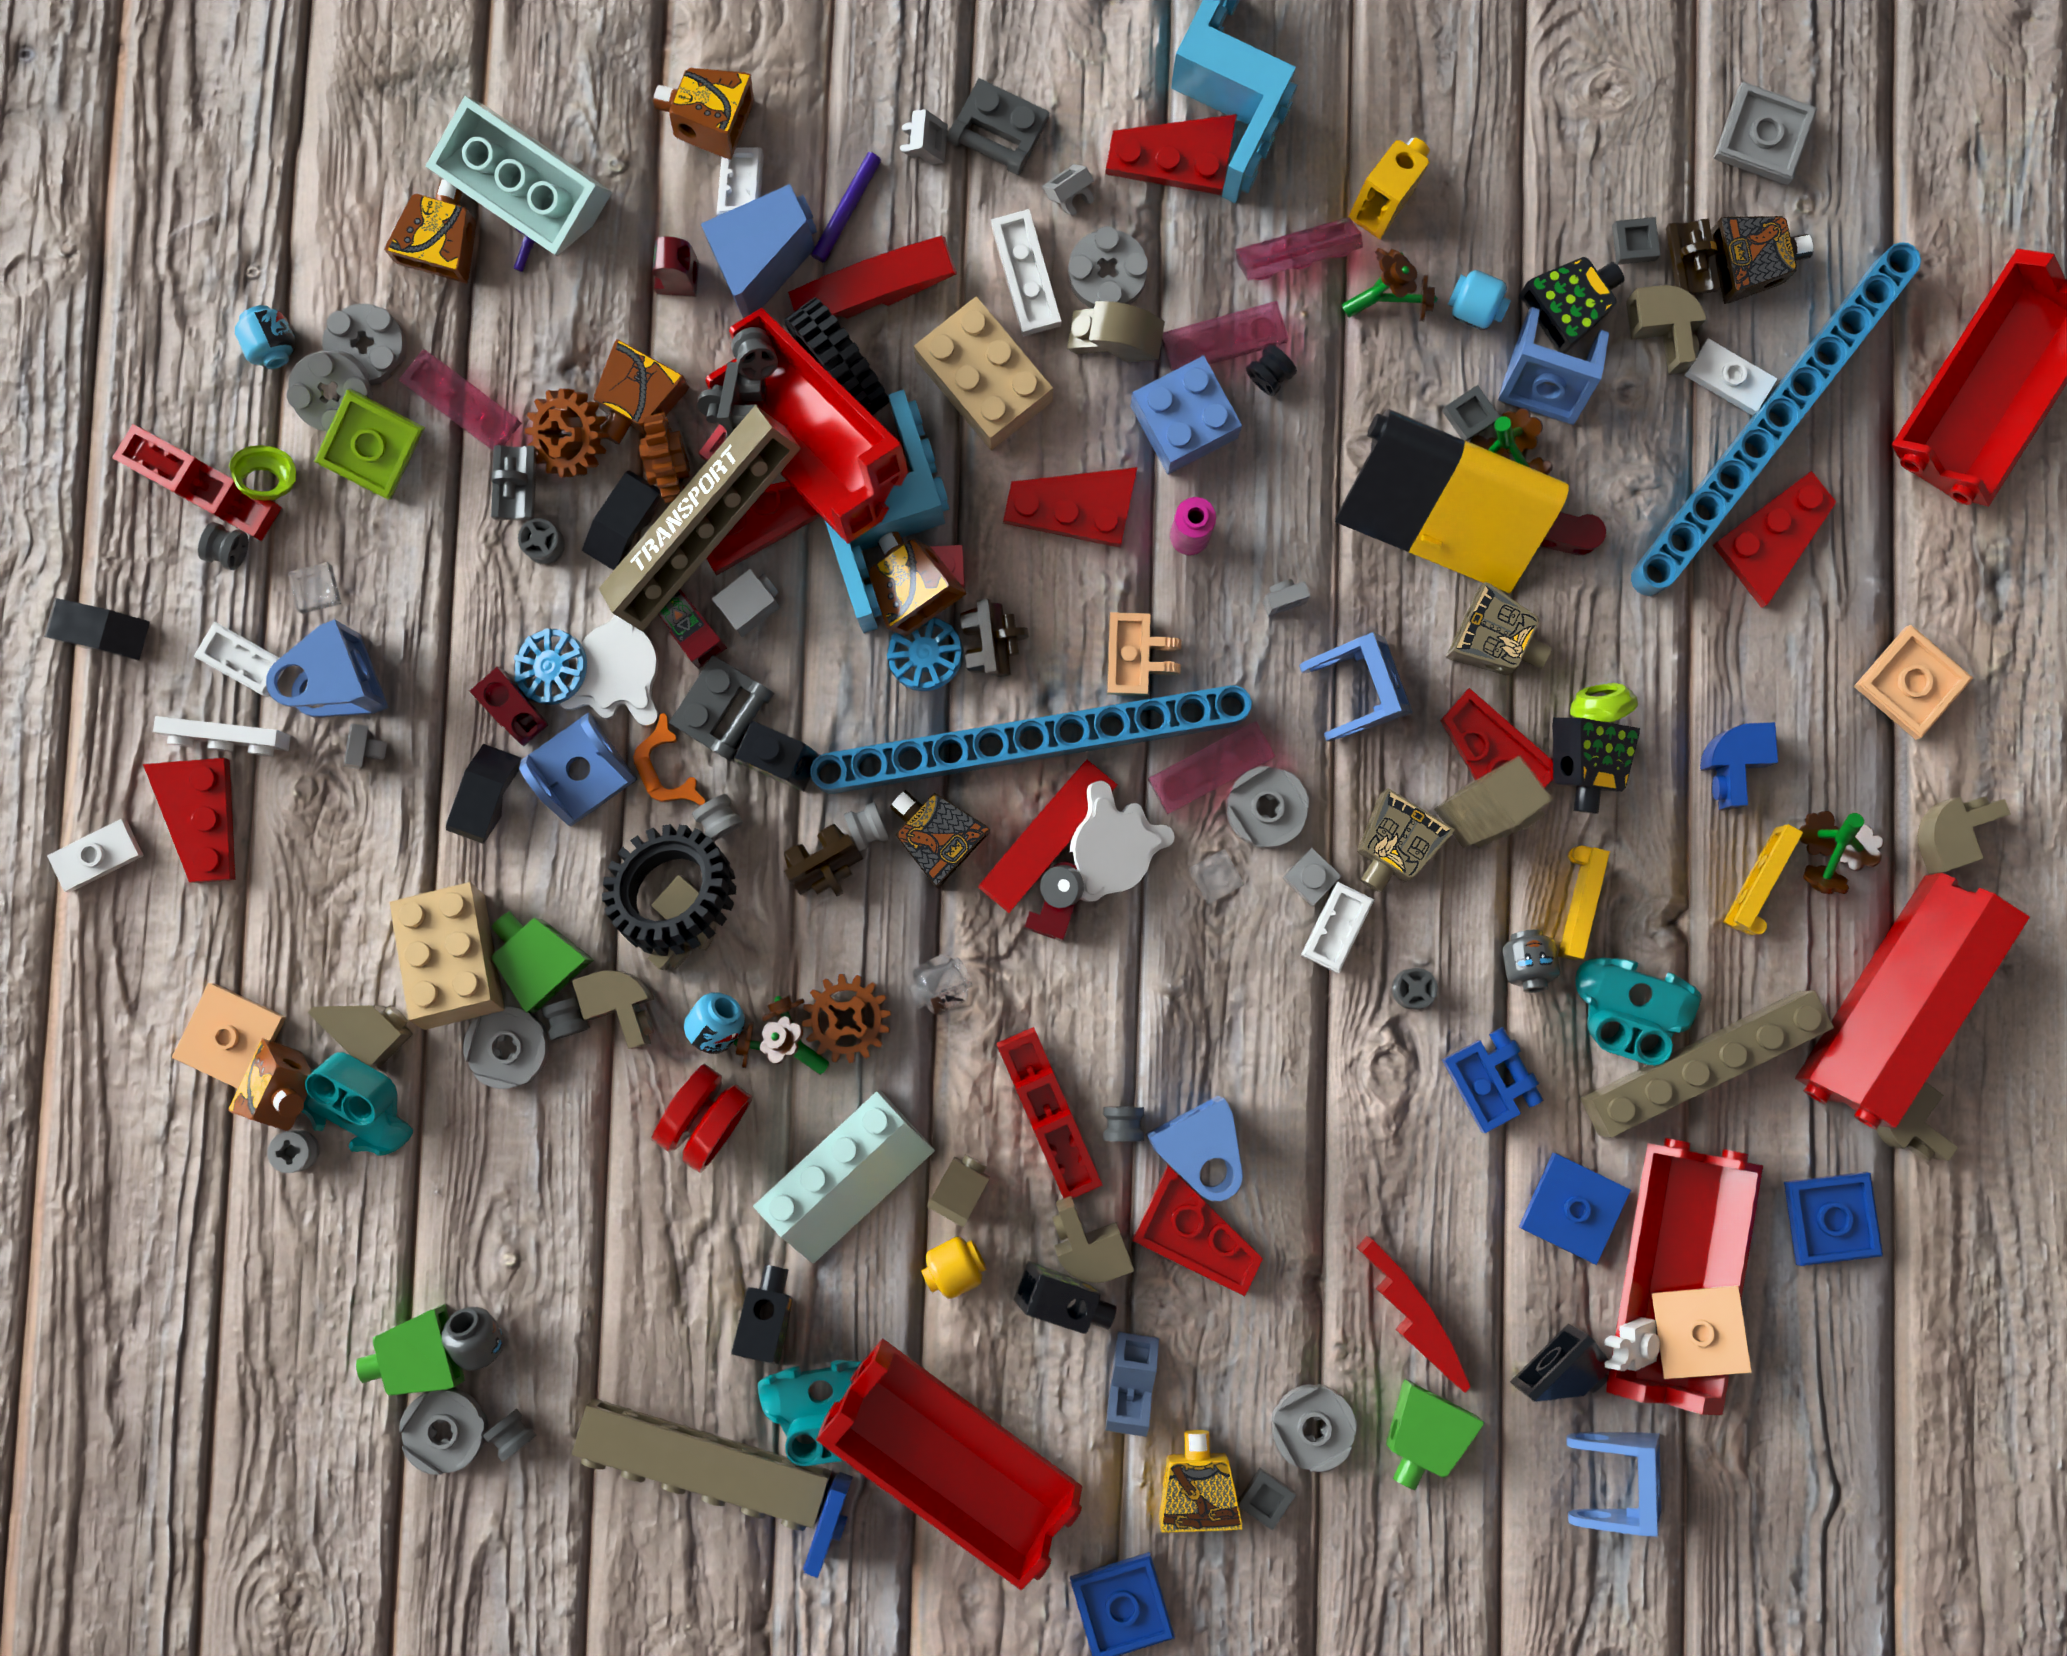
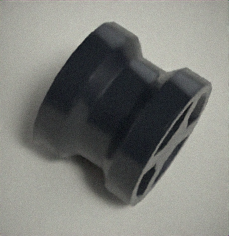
[1246,344,1297,396]

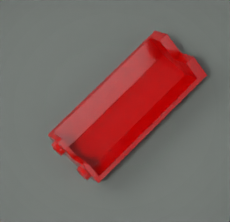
[1892,249,2067,507]
[705,307,908,544]
[1795,873,2030,1130]
[1606,1138,1763,1415]
[816,1338,1083,1591]

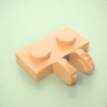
[1107,612,1181,696]

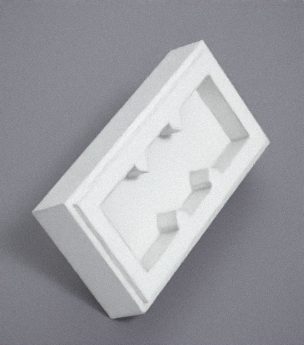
[717,147,764,216]
[1684,338,1777,416]
[194,622,285,698]
[47,819,144,893]
[1300,882,1374,974]

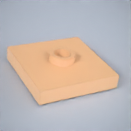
[1854,625,1973,740]
[172,983,286,1089]
[1652,1286,1752,1379]

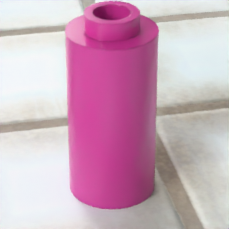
[1170,497,1216,555]

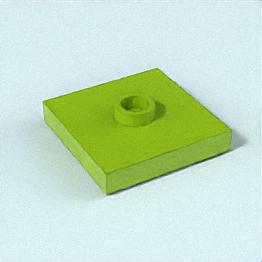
[314,389,425,500]

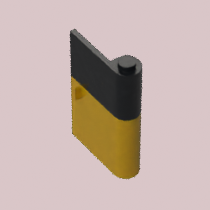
[1335,409,1569,594]

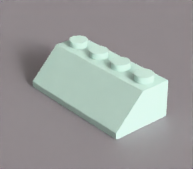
[425,96,612,256]
[753,1090,935,1264]

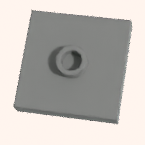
[1713,82,1818,185]

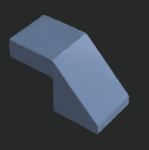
[1105,1332,1159,1437]

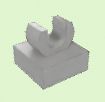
[900,109,948,165]
[1042,164,1094,216]
[343,724,387,769]

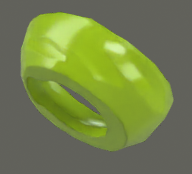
[229,445,296,501]
[1570,683,1638,722]

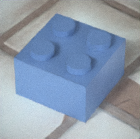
[1130,355,1242,475]

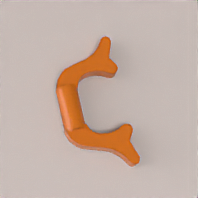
[633,713,706,806]

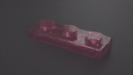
[1235,217,1363,281]
[1162,301,1288,372]
[399,348,522,452]
[1148,721,1275,815]

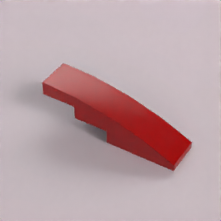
[788,235,957,319]
[112,424,282,542]
[978,759,1118,913]
[996,1027,1103,1199]
[1356,1236,1470,1393]

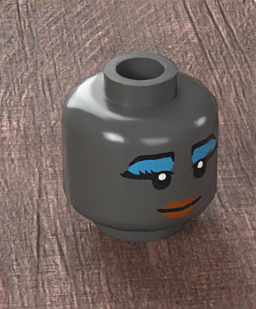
[1502,929,1560,993]
[441,1307,504,1370]

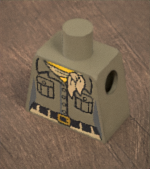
[1445,582,1552,675]
[1357,788,1455,893]

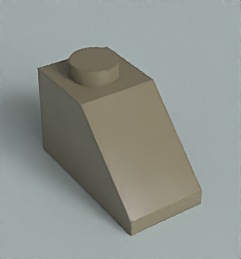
[308,1005,413,1070]
[926,1154,990,1228]

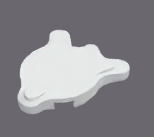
[559,615,659,727]
[1070,781,1175,902]

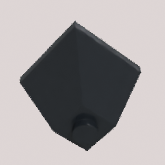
[1510,1324,1611,1402]

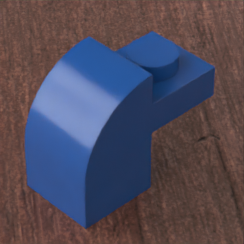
[1700,722,1778,810]

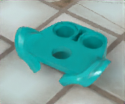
[1575,958,1702,1066]
[302,1053,413,1156]
[758,1360,863,1466]

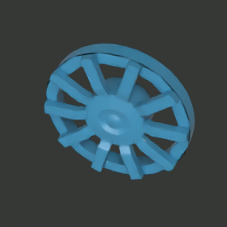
[887,617,963,691]
[514,629,587,705]

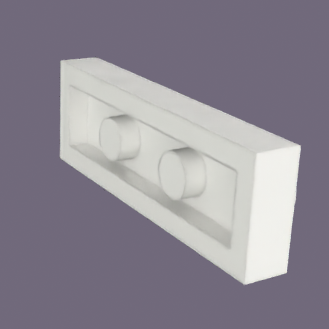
[991,209,1061,337]
[153,716,291,756]

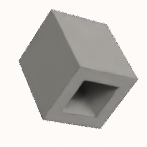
[712,569,780,637]

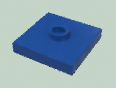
[1518,1153,1631,1265]
[1784,1172,1883,1266]
[803,1472,853,1578]
[1070,1552,1175,1656]

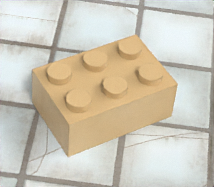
[914,296,1053,451]
[389,882,505,1030]

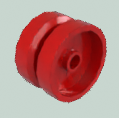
[651,1064,753,1173]

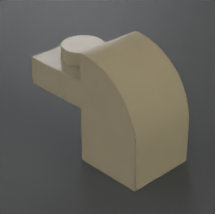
[1626,285,1706,375]
[1067,301,1165,362]
[1917,796,2011,875]
[647,875,716,970]
[572,970,654,1049]
[1876,1082,1958,1161]
[1052,1196,1134,1283]

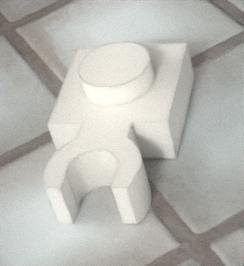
[1605,1317,1660,1371]

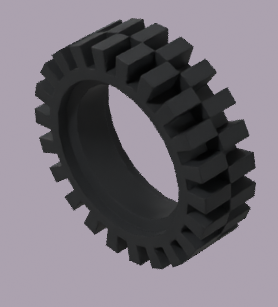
[784,297,890,415]
[602,824,736,956]

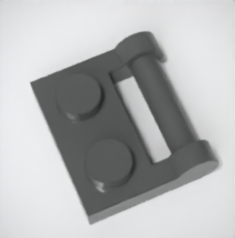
[947,78,1049,176]
[669,655,774,762]

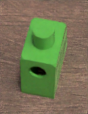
[491,911,594,1013]
[356,1304,465,1395]
[1386,1379,1484,1490]

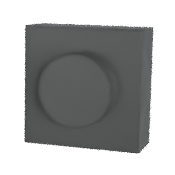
[1612,217,1660,265]
[1442,385,1500,441]
[1237,1468,1296,1531]

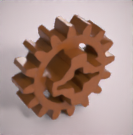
[525,388,609,478]
[639,413,690,503]
[801,974,892,1063]

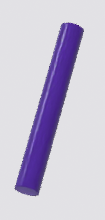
[811,152,882,263]

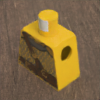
[1159,1430,1242,1532]

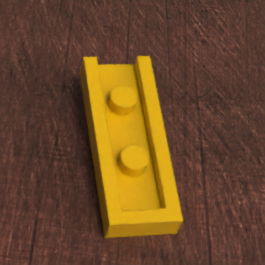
[1723,824,1803,935]
[1558,845,1610,960]

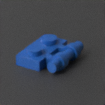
[1442,1027,1543,1133]

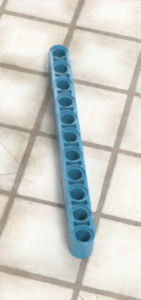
[1631,242,1921,596]
[810,685,1252,794]

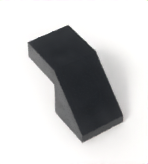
[582,470,661,570]
[44,598,150,660]
[446,744,521,844]

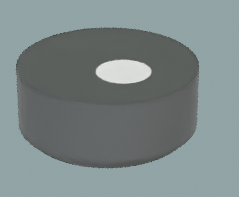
[1040,865,1084,908]

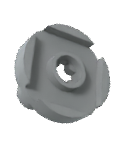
[1068,226,1148,309]
[322,304,407,386]
[286,350,373,432]
[1226,766,1309,848]
[463,1006,549,1089]
[1272,1384,1357,1472]
[399,1388,488,1475]

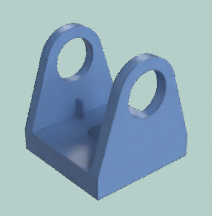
[1498,307,1609,425]
[266,619,389,717]
[1299,632,1413,742]
[519,713,638,826]
[1146,1096,1243,1201]
[1566,1432,1662,1537]

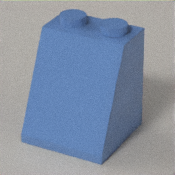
[701,184,817,318]

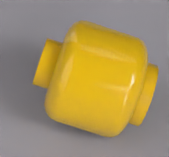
[922,1236,987,1299]

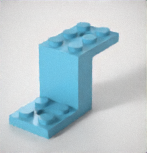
[1171,0,1298,204]
[825,389,950,633]

